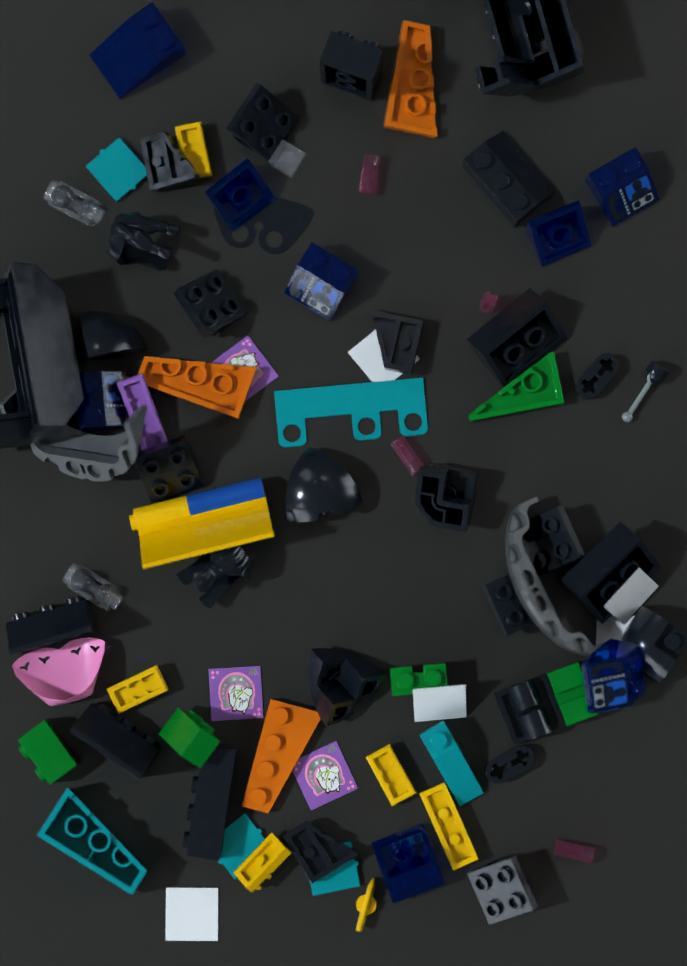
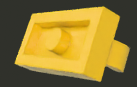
[234,832,291,892]

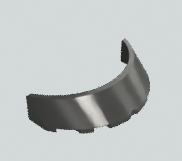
[0,389,147,481]
[505,497,609,656]

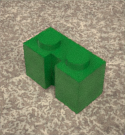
[546,662,599,726]
[390,663,448,696]
[159,707,220,768]
[18,719,80,785]

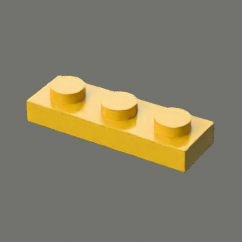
[419,782,478,870]

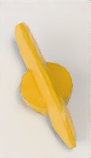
[356,878,376,932]

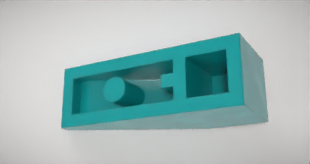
[419,720,484,806]

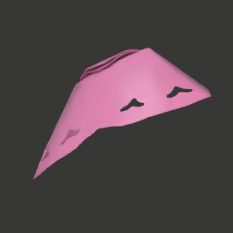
[12,637,105,706]

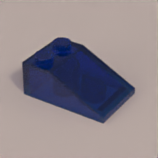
[89,2,186,99]

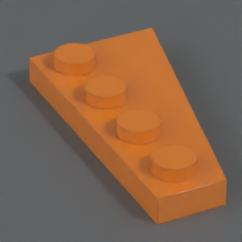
[383,20,437,138]
[138,356,257,419]
[242,699,321,813]

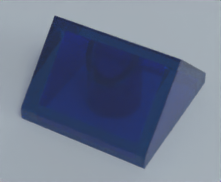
[205,158,275,231]
[525,200,592,266]

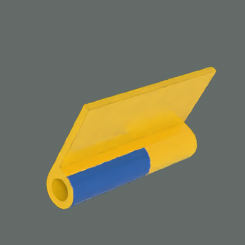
[129,477,274,569]

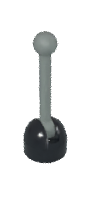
[622,361,669,422]

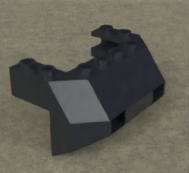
[475,0,584,97]
[0,262,84,449]

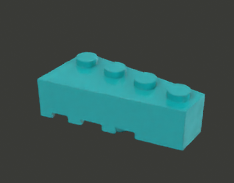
[37,787,148,895]

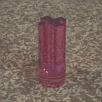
[359,154,380,195]
[480,291,498,313]
[391,435,424,476]
[553,840,595,864]

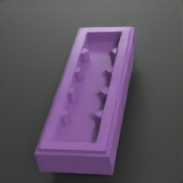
[117,373,168,450]

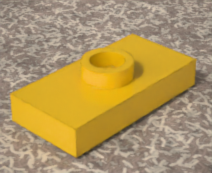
[175,121,212,178]
[107,665,169,714]
[366,744,416,806]

